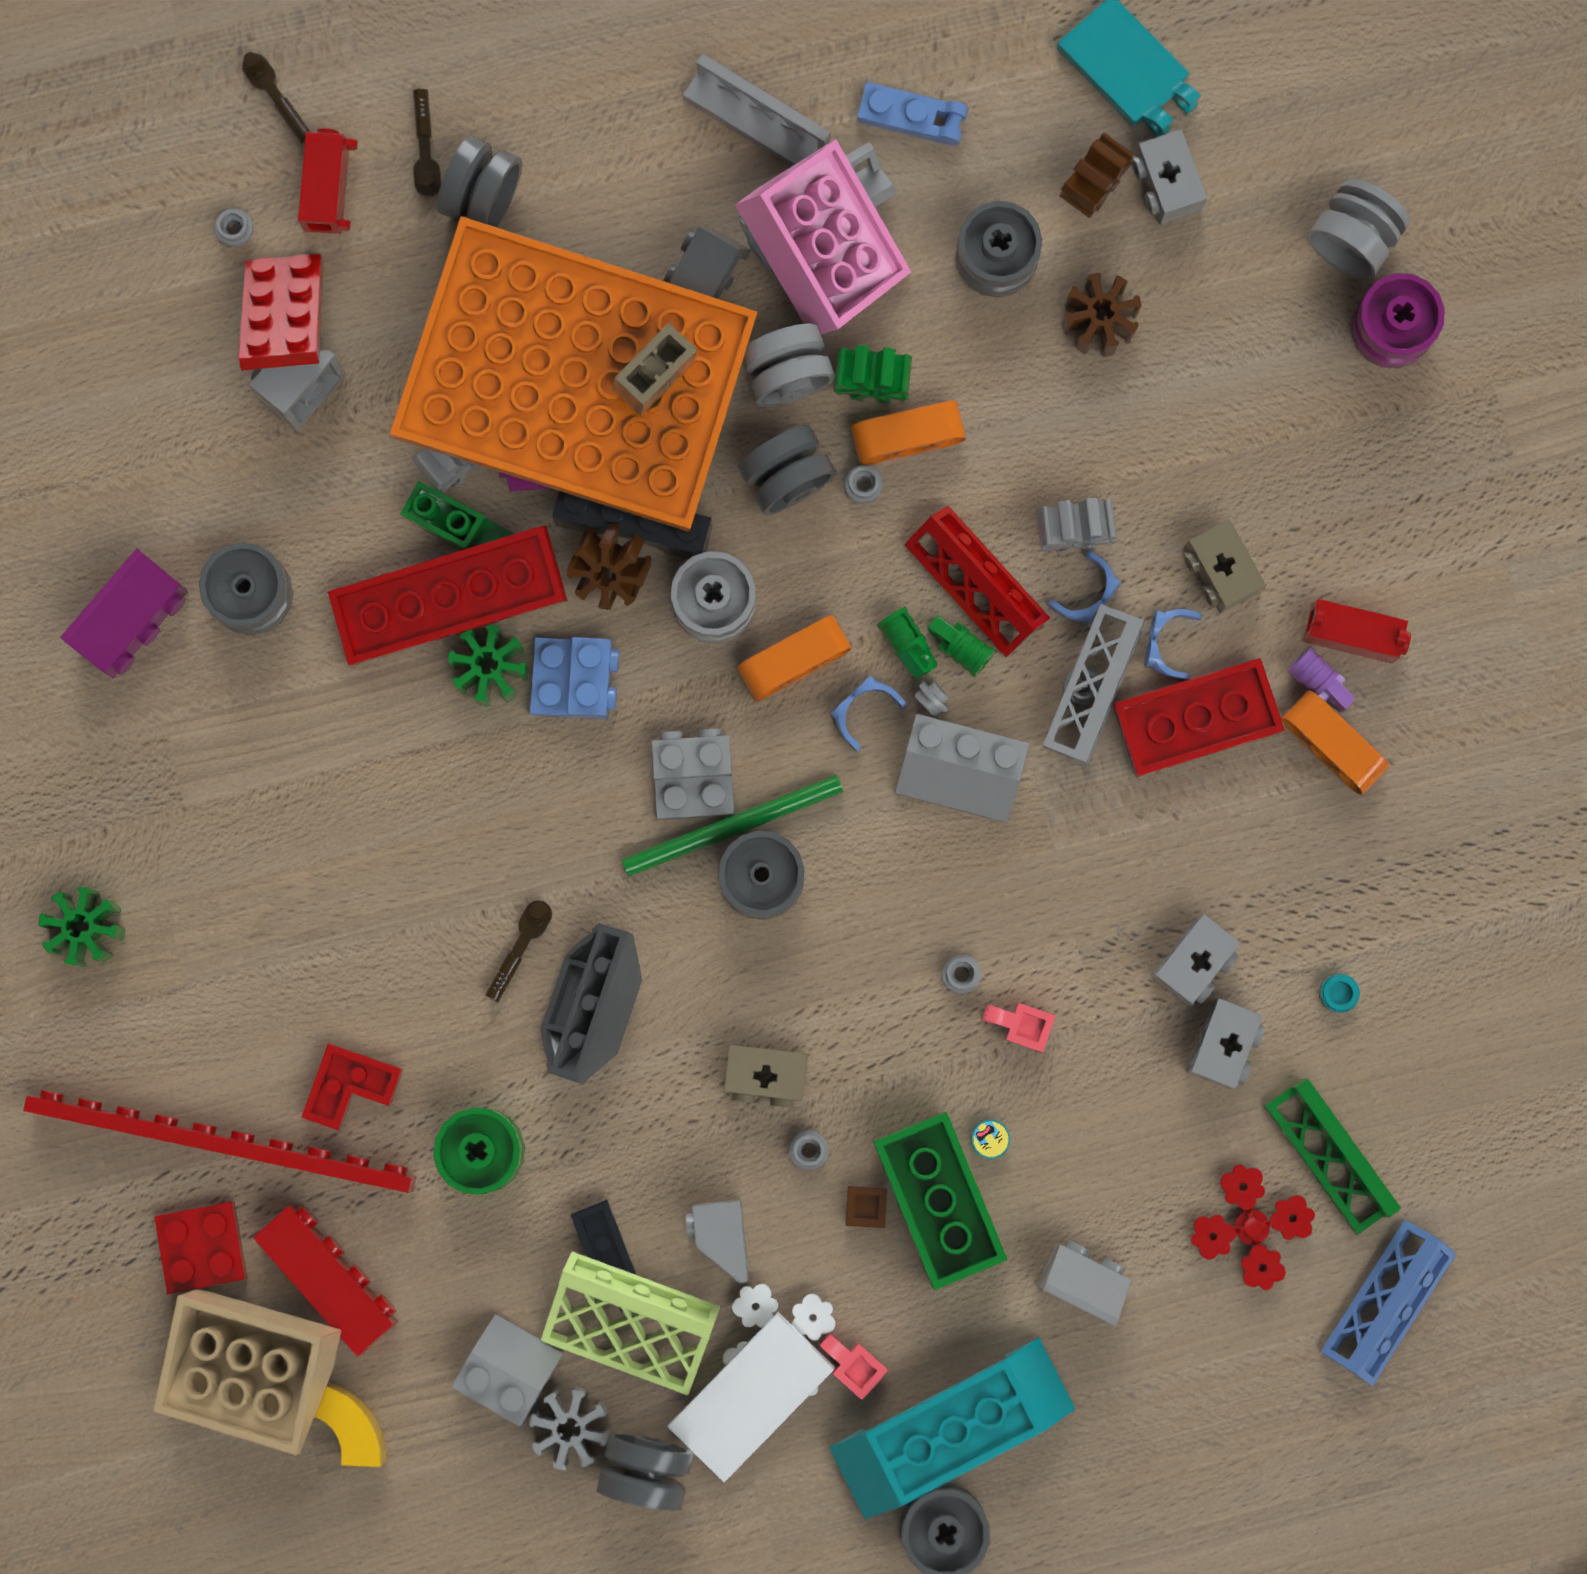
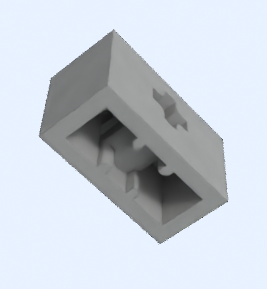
[1132,129,1208,225]
[1151,914,1241,1006]
[1186,998,1265,1089]

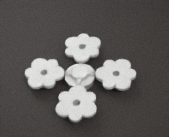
[723,1284,835,1396]

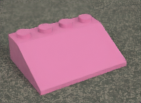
[735,140,911,334]

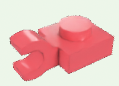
[981,1003,1056,1053]
[819,1333,888,1400]

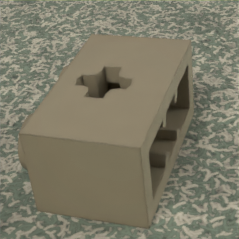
[613,323,697,416]
[1183,519,1267,614]
[724,1045,808,1108]

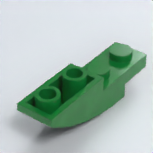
[400,481,556,557]

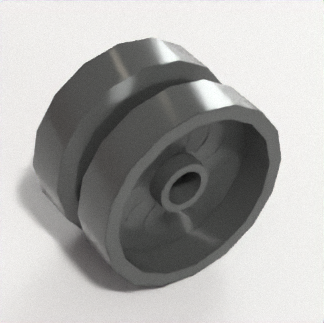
[437,136,523,227]
[955,201,1042,297]
[737,425,836,515]
[199,542,294,635]
[718,831,805,920]
[596,1433,693,1511]
[900,1483,990,1574]

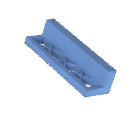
[1320,1220,1457,1386]

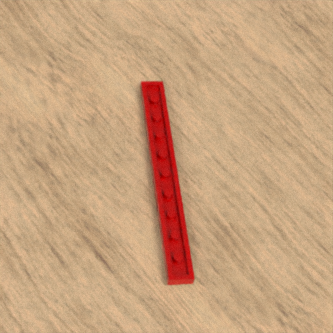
[23,1090,416,1193]

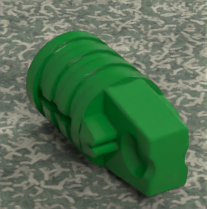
[877,606,938,679]
[927,616,996,678]

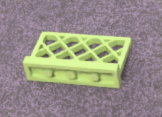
[540,1252,721,1395]

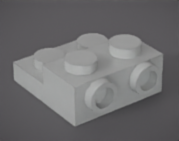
[652,729,735,820]

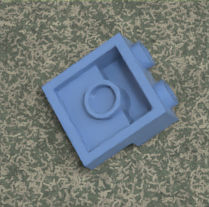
[530,637,619,720]

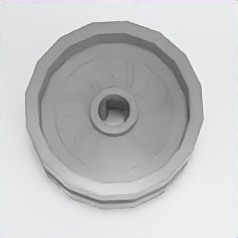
[742,323,835,407]
[671,551,756,644]

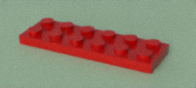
[327,526,568,666]

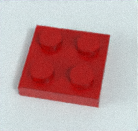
[154,1201,248,1295]

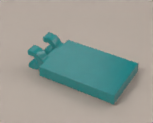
[1057,0,1201,137]

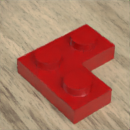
[301,1043,404,1131]

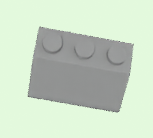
[895,714,1030,823]

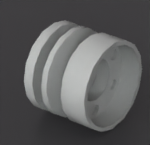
[1307,178,1411,280]

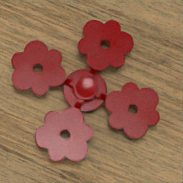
[1191,1165,1315,1290]

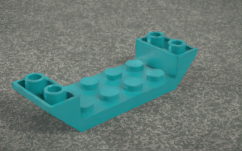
[828,1337,1076,1519]

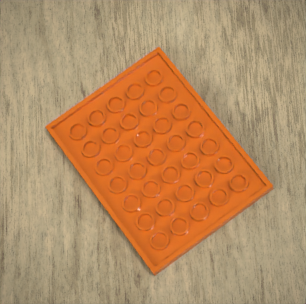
[390,216,758,532]

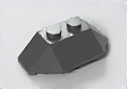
[541,923,642,1084]

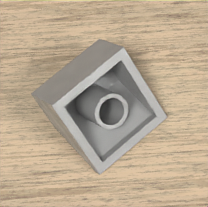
[249,350,346,432]
[685,1199,749,1283]
[1036,1240,1131,1326]
[451,1313,564,1427]

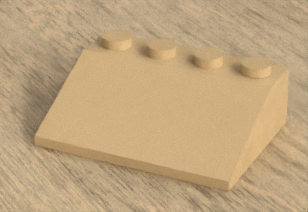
[153,1289,341,1455]

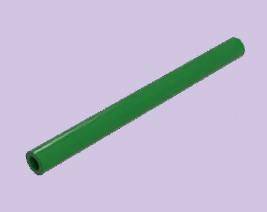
[621,775,844,877]

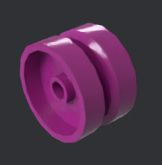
[1351,273,1445,368]

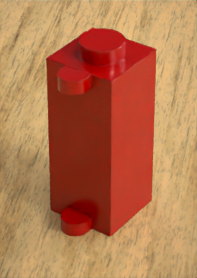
[298,128,358,234]
[1303,599,1411,664]

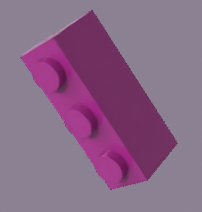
[60,548,188,679]

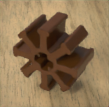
[1059,132,1135,218]
[1062,273,1142,357]
[567,523,651,610]

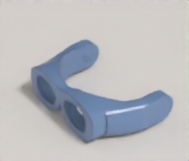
[1047,550,1122,627]
[1144,609,1202,681]
[830,676,907,752]

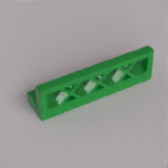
[1264,1078,1402,1235]

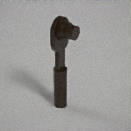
[242,52,311,144]
[413,89,441,197]
[485,900,552,1003]

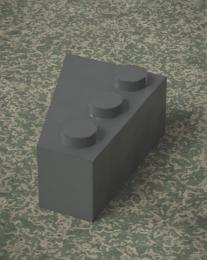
[663,226,752,299]

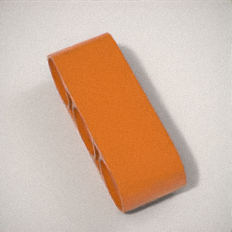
[850,401,967,465]
[736,615,852,702]
[1281,690,1390,795]

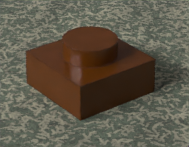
[846,1186,887,1228]

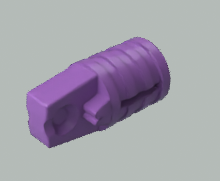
[1287,647,1355,712]

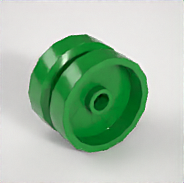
[433,1107,525,1195]

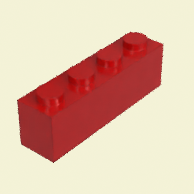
[253,1204,398,1357]

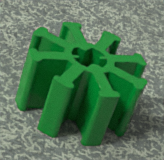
[834,345,912,403]
[448,624,529,707]
[38,887,125,967]

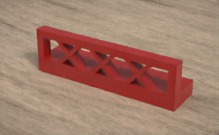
[904,506,1050,657]

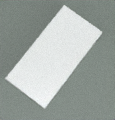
[667,1312,835,1482]

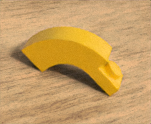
[314,1382,386,1467]

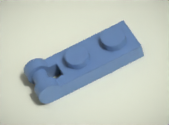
[857,82,968,146]

